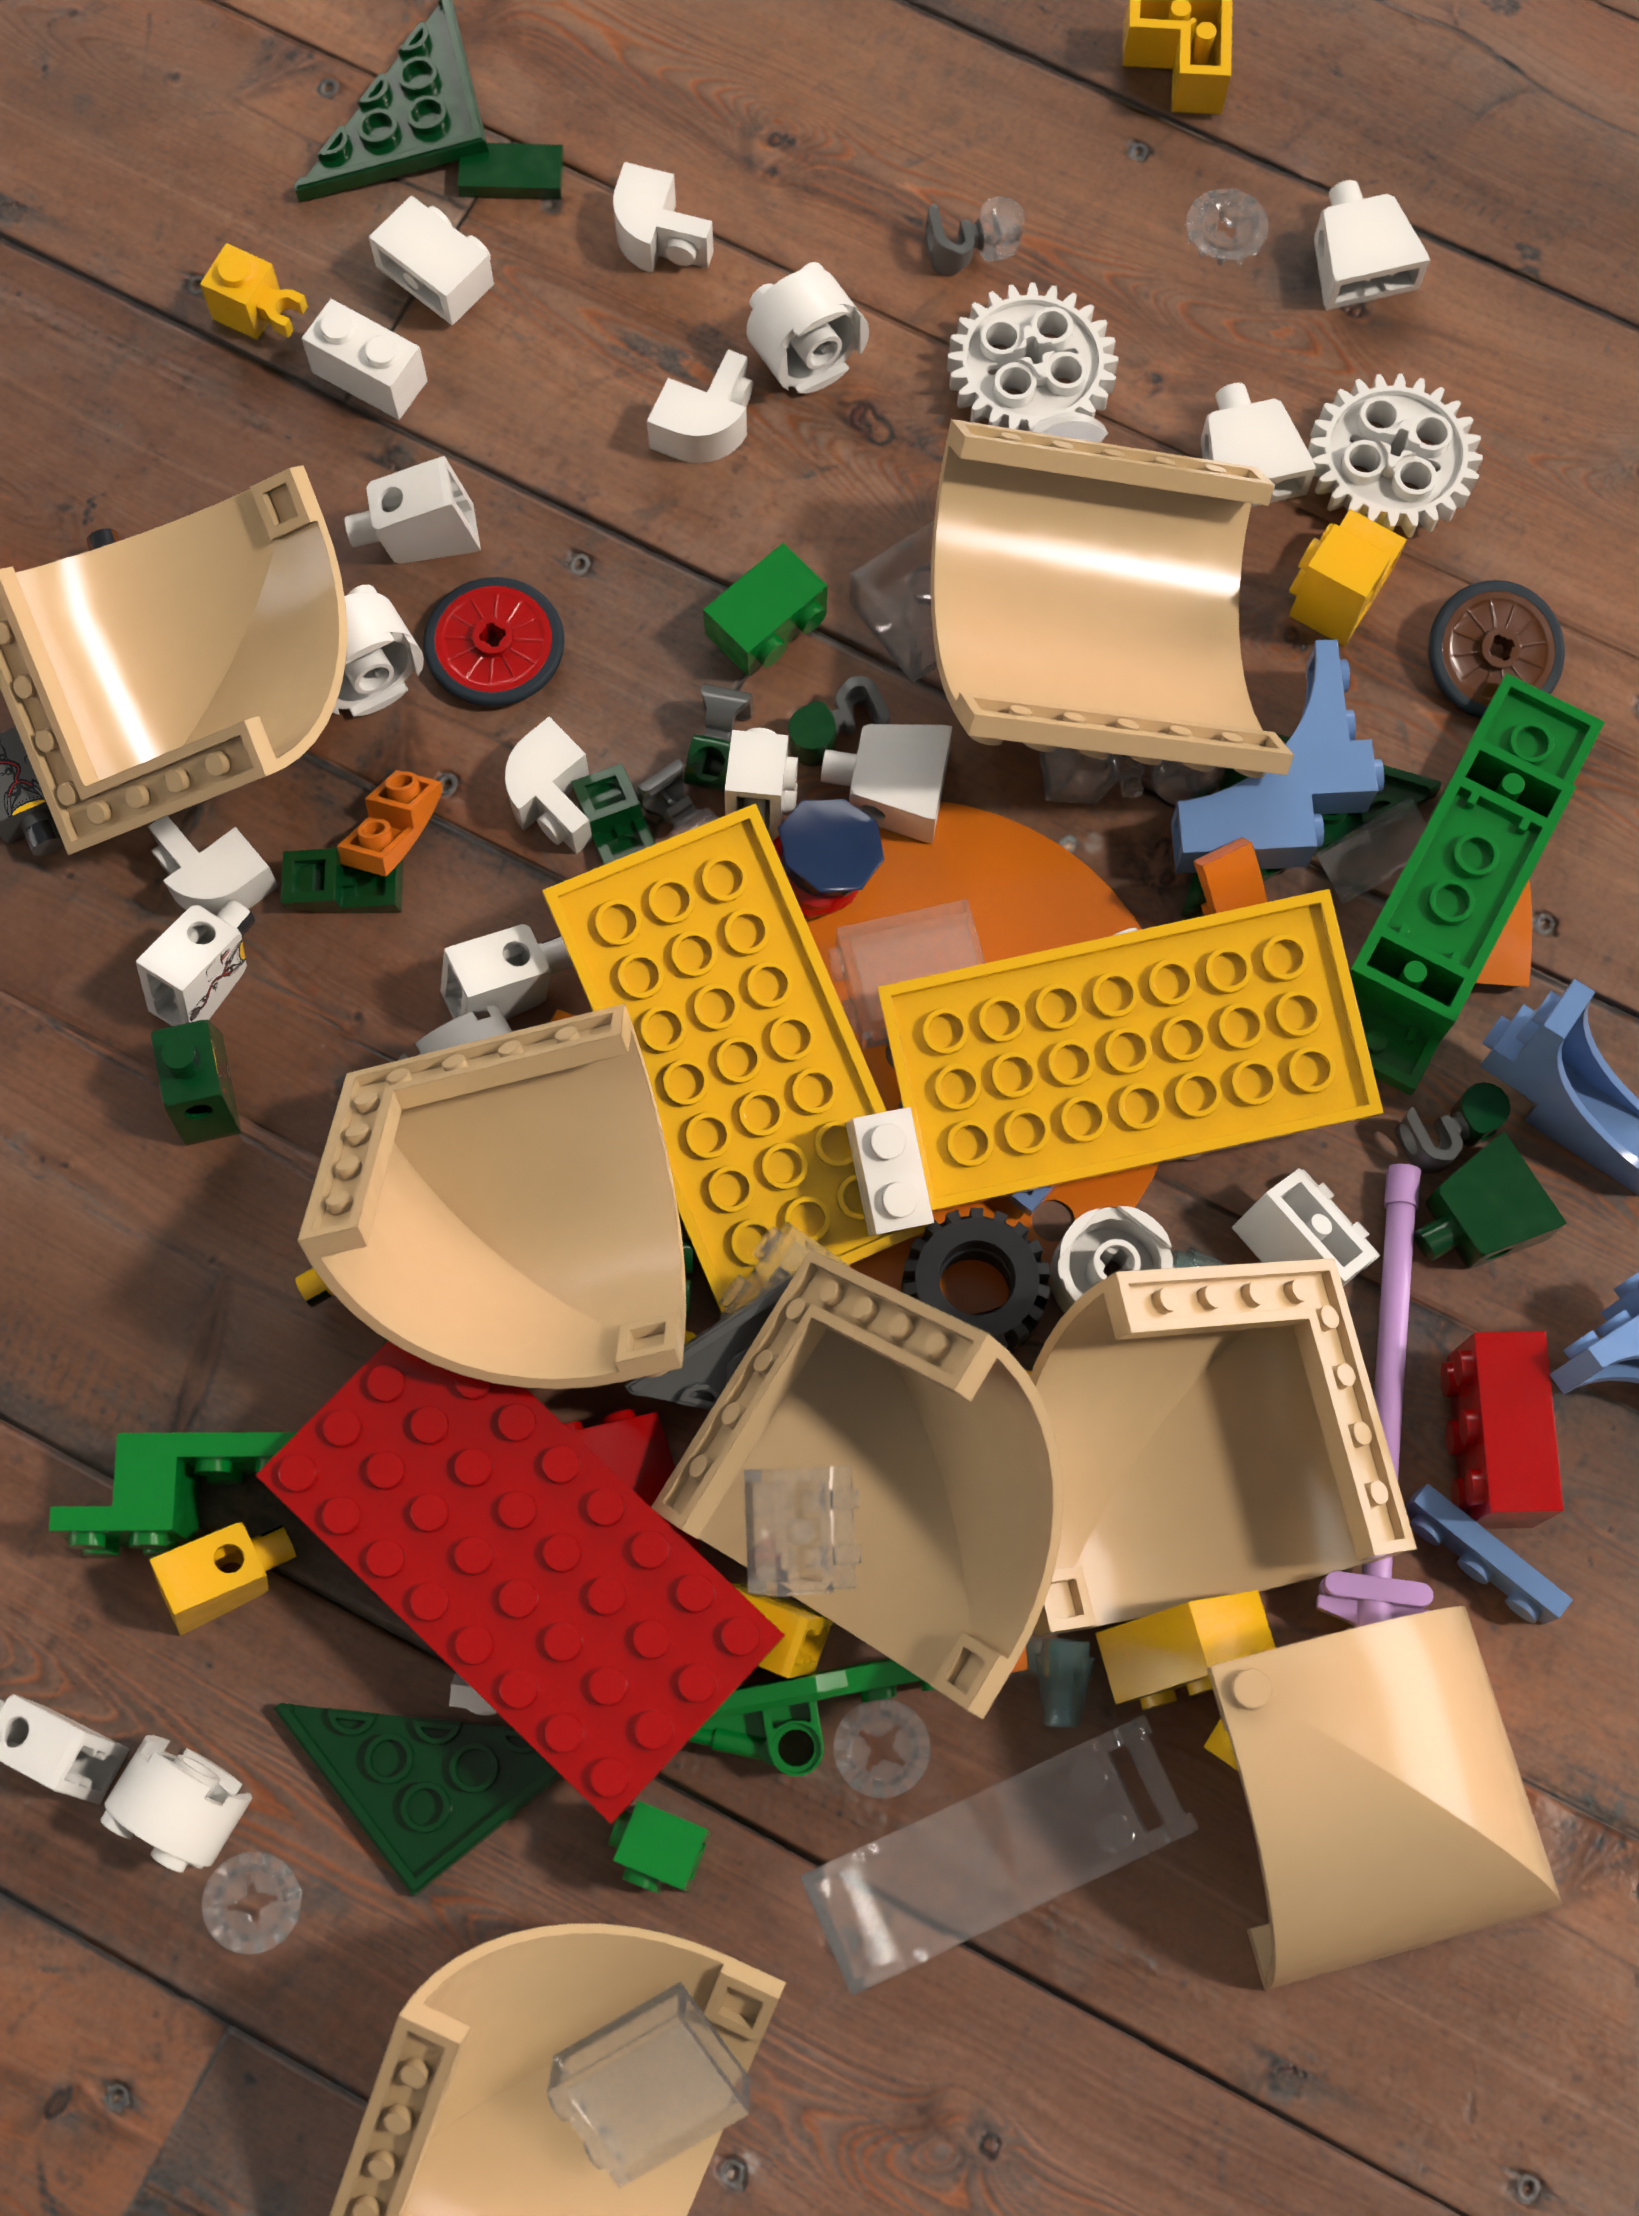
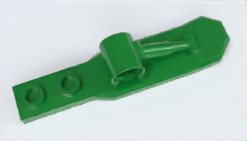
[688,1658,936,1776]

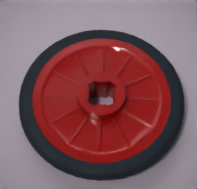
[423,577,565,707]

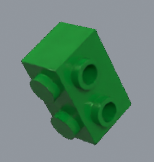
[703,543,828,677]
[608,1800,711,1894]

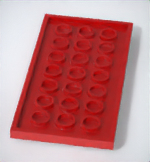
[256,1340,785,1824]

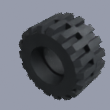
[901,1208,1050,1354]

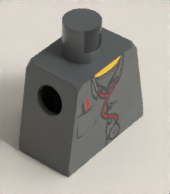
[0,727,64,857]

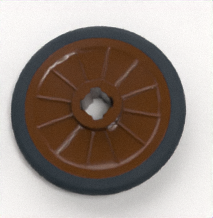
[1428,580,1565,719]

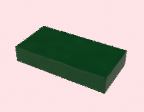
[458,143,564,199]

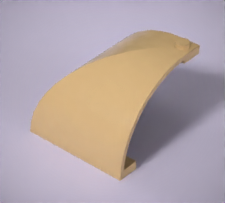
[0,465,347,855]
[298,1004,686,1389]
[651,1249,1063,1719]
[1030,1258,1417,1637]
[1207,1606,1562,1991]
[330,1924,786,2216]

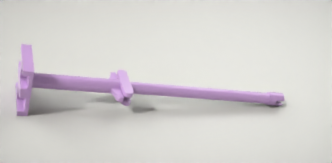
[1316,1164,1433,1628]

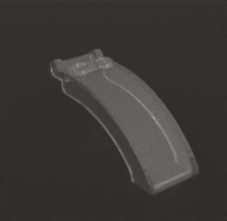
[800,1715,1199,1996]

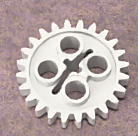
[947,283,1118,431]
[1307,373,1483,538]

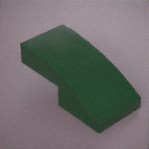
[571,763,655,865]
[281,848,403,913]

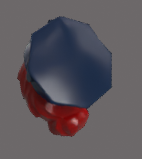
[772,799,885,920]

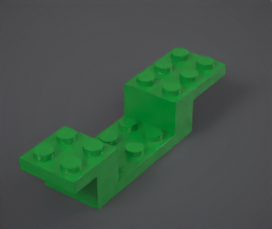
[1349,673,1605,1096]
[49,1432,297,1557]

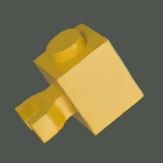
[200,243,308,340]

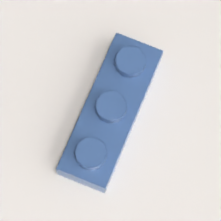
[1405,1483,1573,1625]

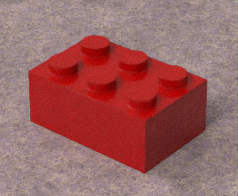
[1440,1331,1564,1529]

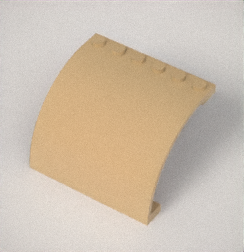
[931,419,1294,778]

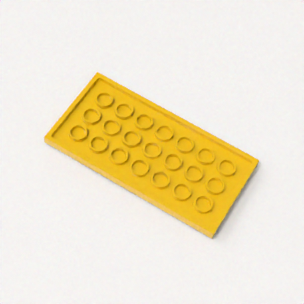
[542,803,929,1318]
[877,889,1384,1212]

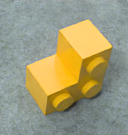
[1122,0,1232,114]
[1289,509,1407,646]
[1095,1590,1275,1710]

